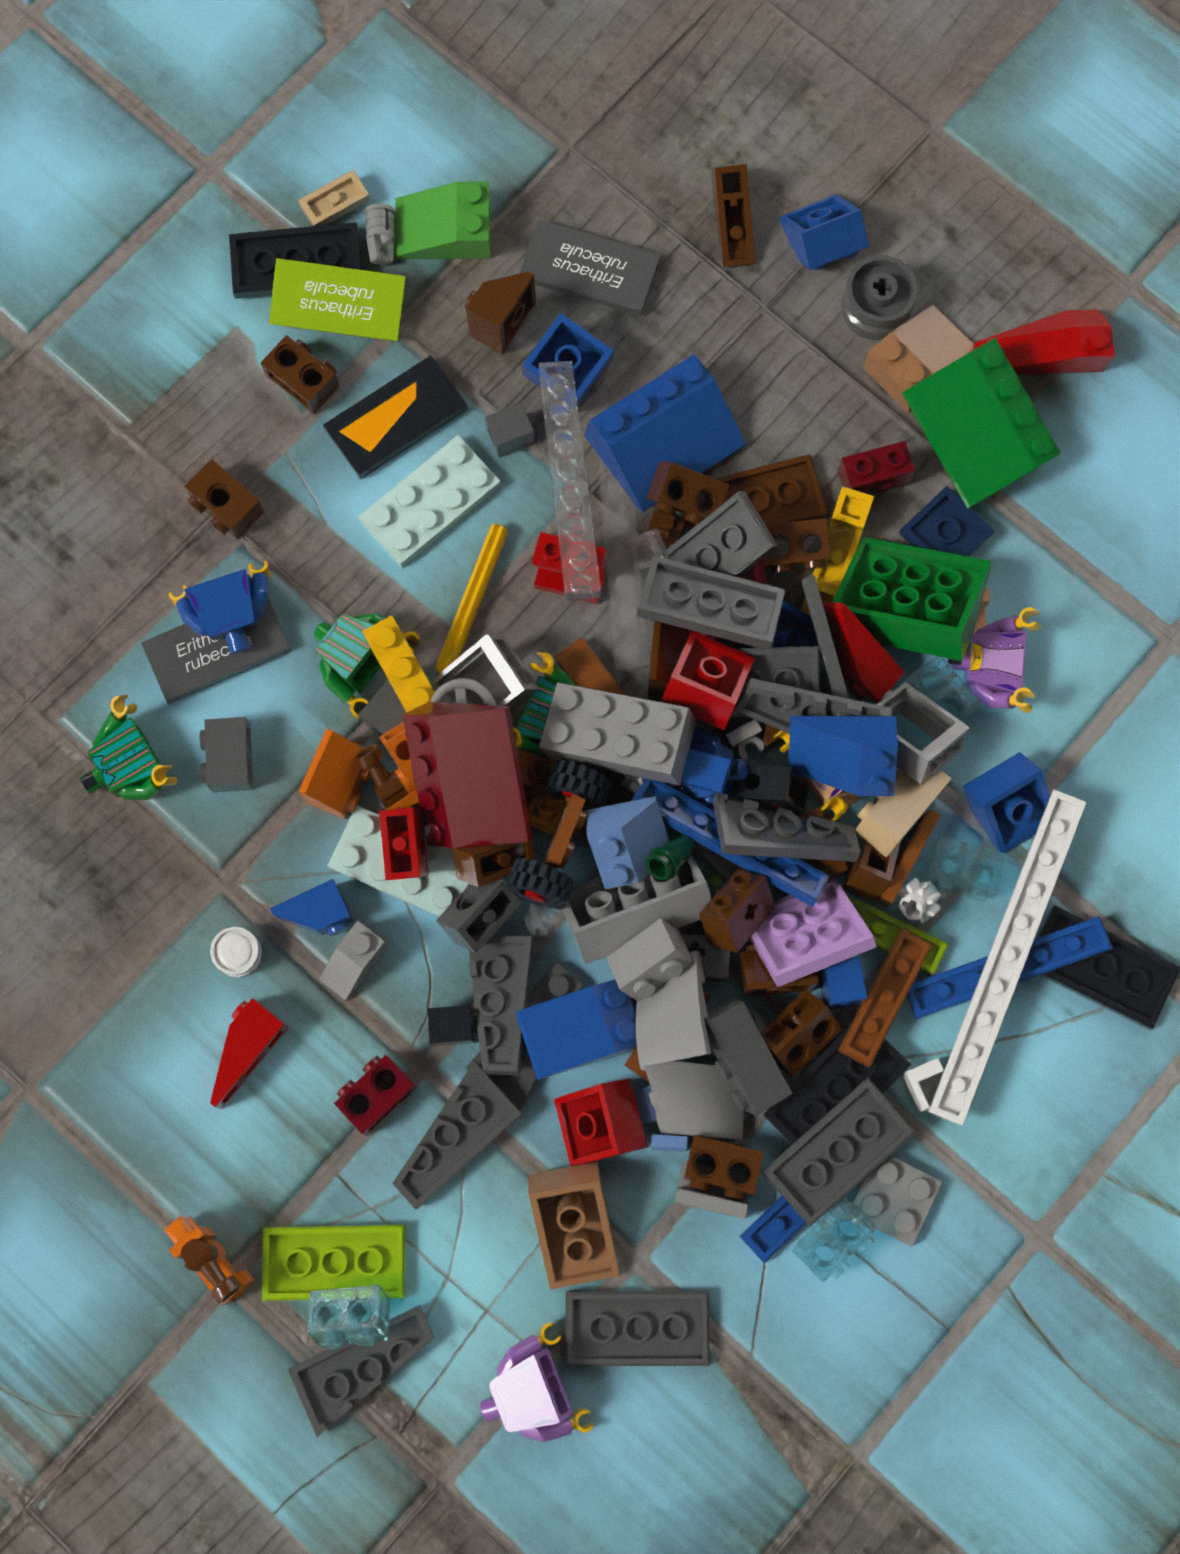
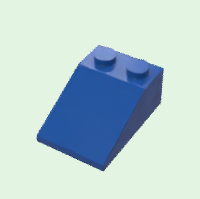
[789,716,898,796]
[515,979,637,1080]

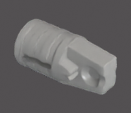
[365,203,395,266]

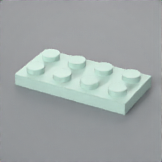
[358,435,501,568]
[327,805,469,917]

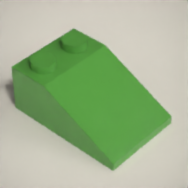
[395,181,491,260]

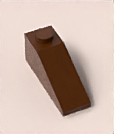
[710,164,755,267]
[843,797,901,902]

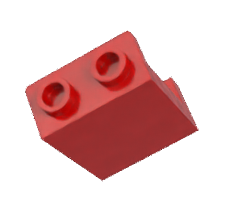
[532,532,606,604]

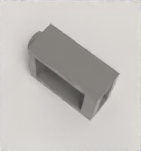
[429,634,539,712]
[877,682,970,784]

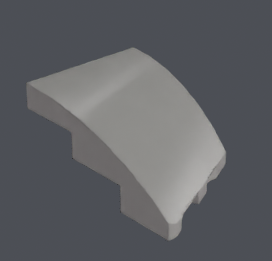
[636,950,711,1067]
[640,1061,744,1141]

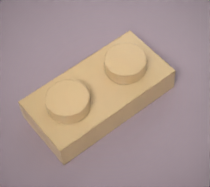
[298,170,371,226]

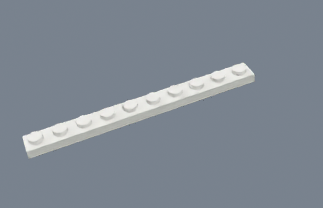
[928,790,1086,1126]

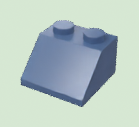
[587,796,670,889]

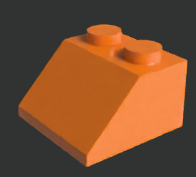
[299,728,371,820]

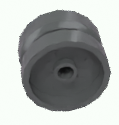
[841,255,918,341]

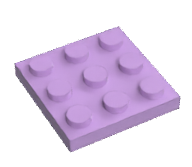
[750,877,876,987]

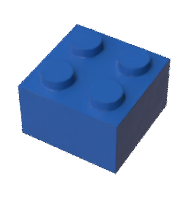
[522,313,614,412]

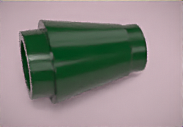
[646,835,695,880]

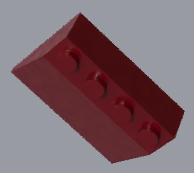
[402,702,532,848]

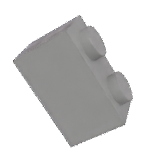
[606,918,694,1002]

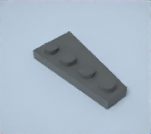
[735,678,892,734]
[469,936,535,1075]
[392,1061,522,1210]
[288,1305,435,1437]

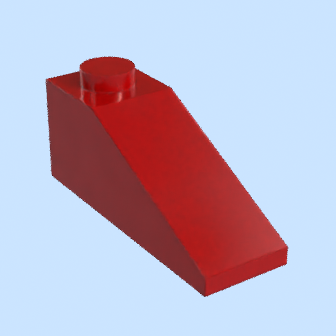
[823,601,905,702]
[210,998,289,1109]

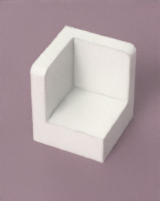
[902,1058,944,1113]

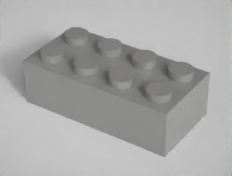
[539,683,697,785]
[563,854,711,964]

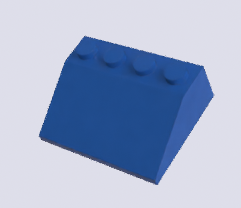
[584,354,746,513]

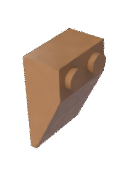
[863,305,973,413]
[528,1161,620,1290]

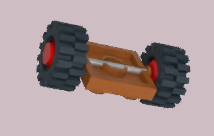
[506,760,612,910]

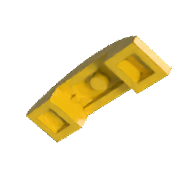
[801,486,874,615]

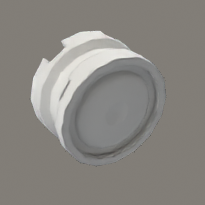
[210,927,263,978]

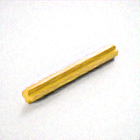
[435,524,508,674]

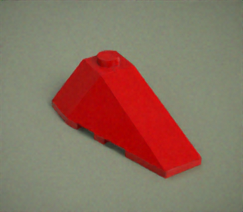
[973,309,1115,374]

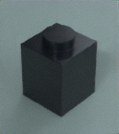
[428,1005,479,1046]

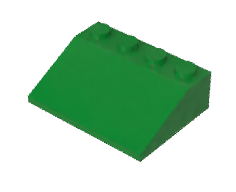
[902,338,1061,508]
[832,537,991,661]

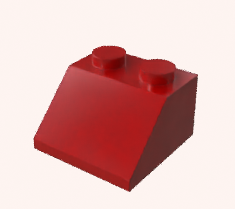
[661,631,755,730]
[554,1078,648,1167]

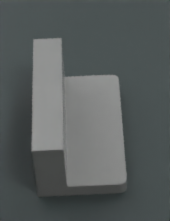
[674,1161,749,1219]

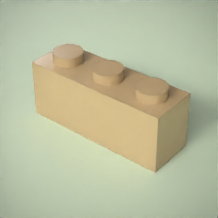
[855,768,952,857]

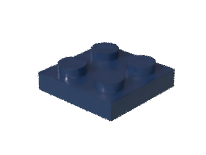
[899,486,994,557]

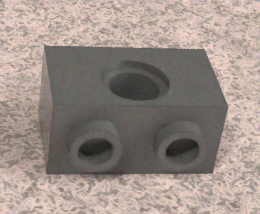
[436,879,522,953]

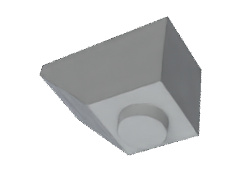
[319,921,389,1001]

